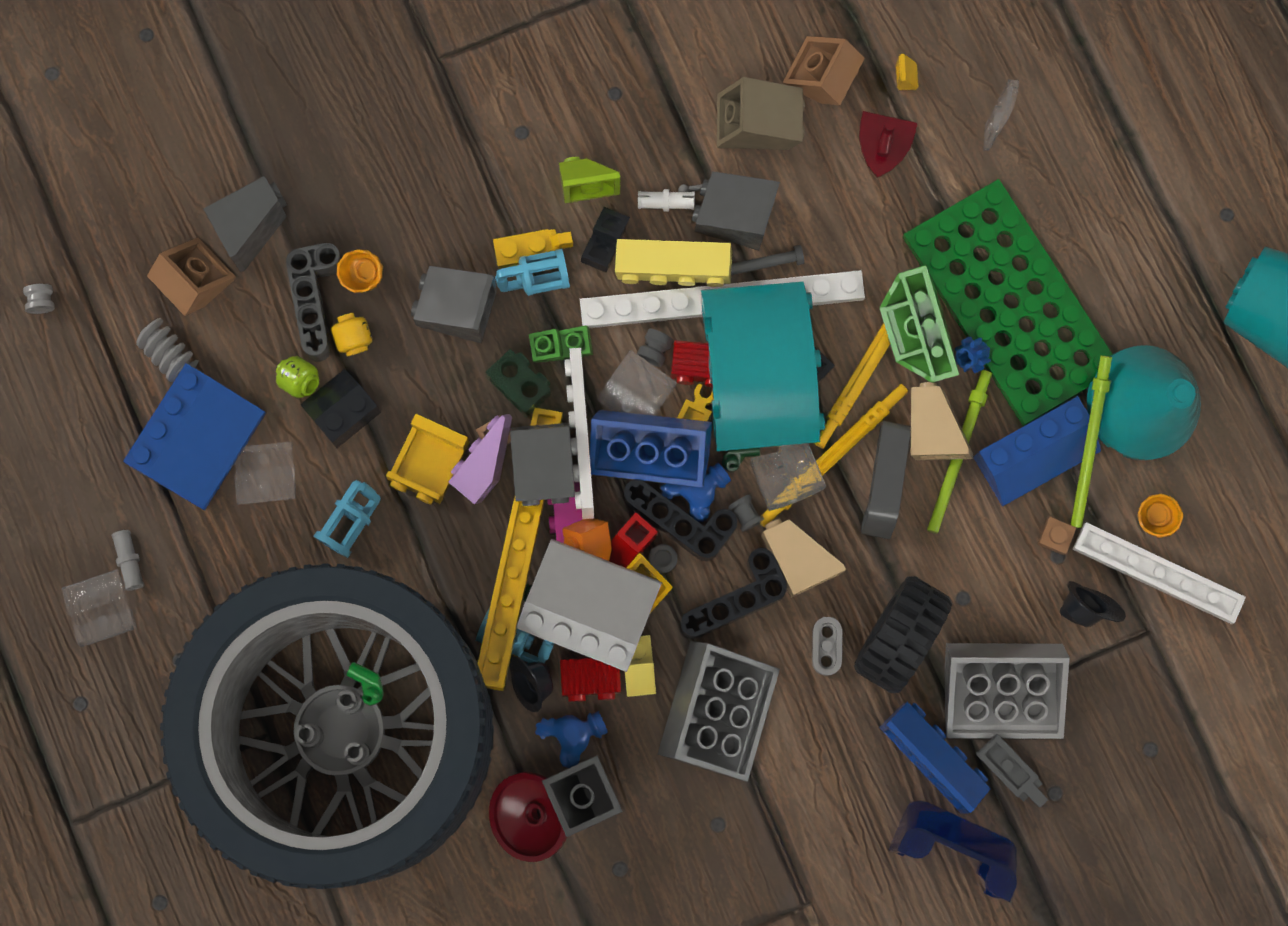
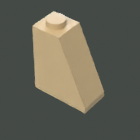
[911,382,973,460]
[761,518,846,598]

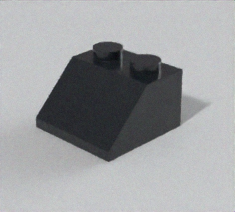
[300,369,381,449]

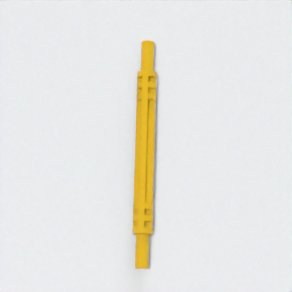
[814,323,890,449]
[760,384,908,528]

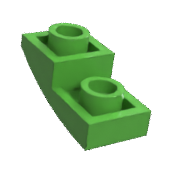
[529,325,593,363]

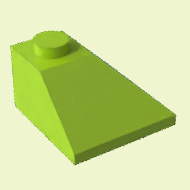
[559,157,620,203]

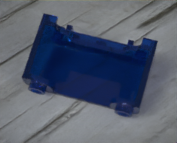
[889,800,1017,902]

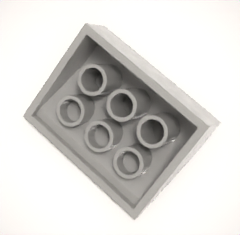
[516,539,662,672]
[945,643,1070,739]

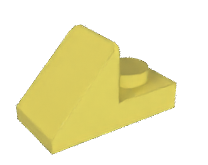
[624,635,656,697]

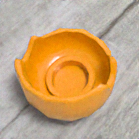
[336,249,383,293]
[1137,493,1183,538]

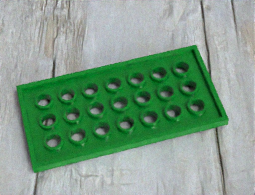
[903,179,1113,426]

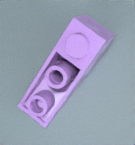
[449,414,512,504]

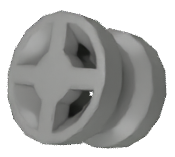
[23,284,55,314]

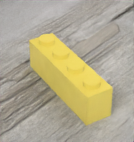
[615,239,732,287]

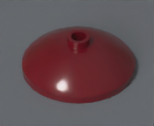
[489,772,567,862]

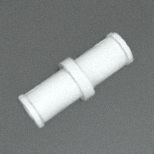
[638,189,695,212]

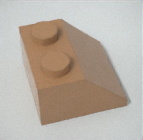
[783,36,865,105]
[147,238,236,316]

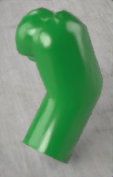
[346,662,384,706]

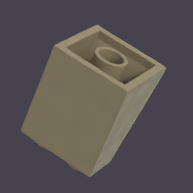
[717,77,805,150]

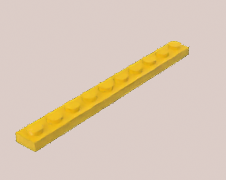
[477,407,563,691]

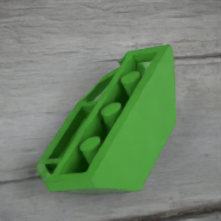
[879,265,959,383]

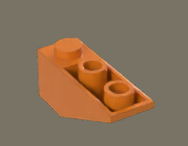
[562,518,612,561]

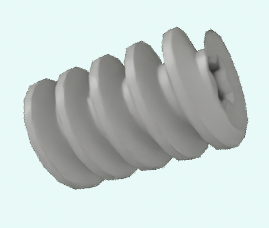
[136,318,199,382]

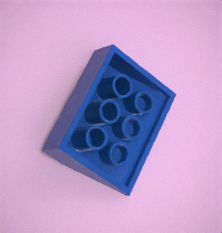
[123,363,266,511]

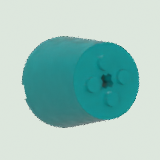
[1223,246,1288,369]

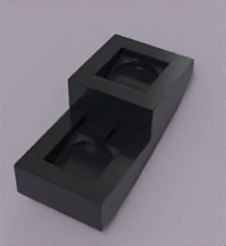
[581,207,630,273]

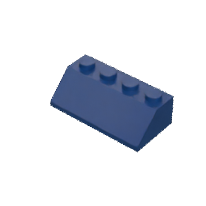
[973,396,1101,507]
[590,410,712,487]
[879,701,991,814]

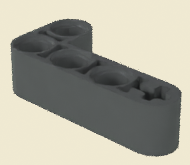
[286,243,342,362]
[861,421,911,540]

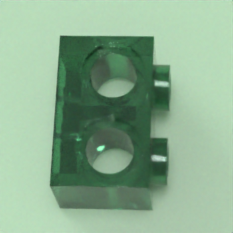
[485,349,551,418]

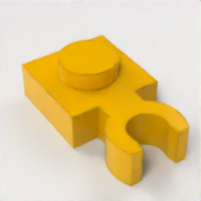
[677,384,713,421]

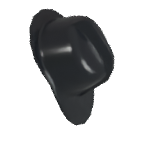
[1060,581,1126,627]
[509,654,553,712]

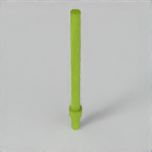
[1071,355,1112,528]
[927,370,992,534]

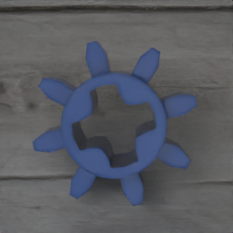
[954,337,991,373]

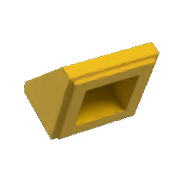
[895,54,918,90]

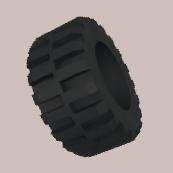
[854,576,953,693]

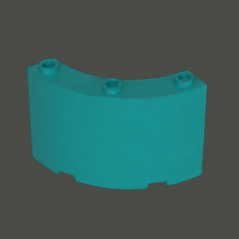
[701,281,825,451]

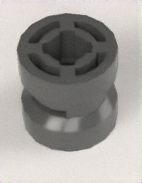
[636,329,674,367]

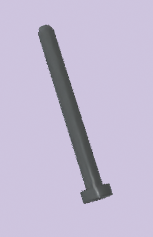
[695,245,805,283]

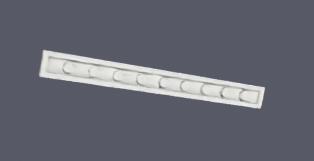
[580,270,865,328]

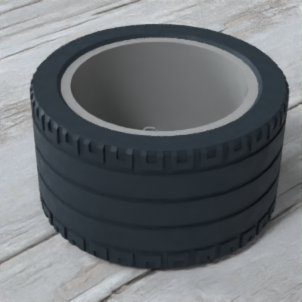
[160,563,494,889]

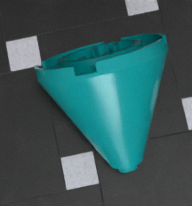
[1087,345,1201,460]

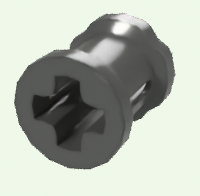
[728,494,765,532]

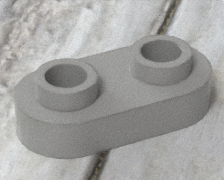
[812,617,843,676]

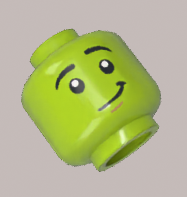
[276,356,319,398]

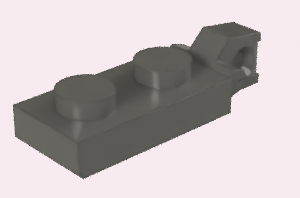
[976,734,1048,808]

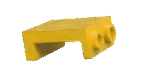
[386,414,470,505]

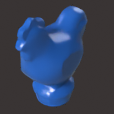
[660,463,731,523]
[535,711,608,768]

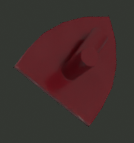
[859,111,917,178]

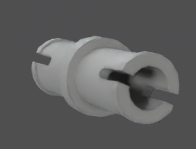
[111,530,144,591]

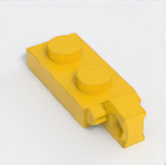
[493,229,573,269]

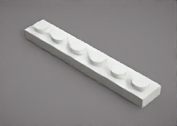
[564,348,594,519]
[1072,522,1246,624]

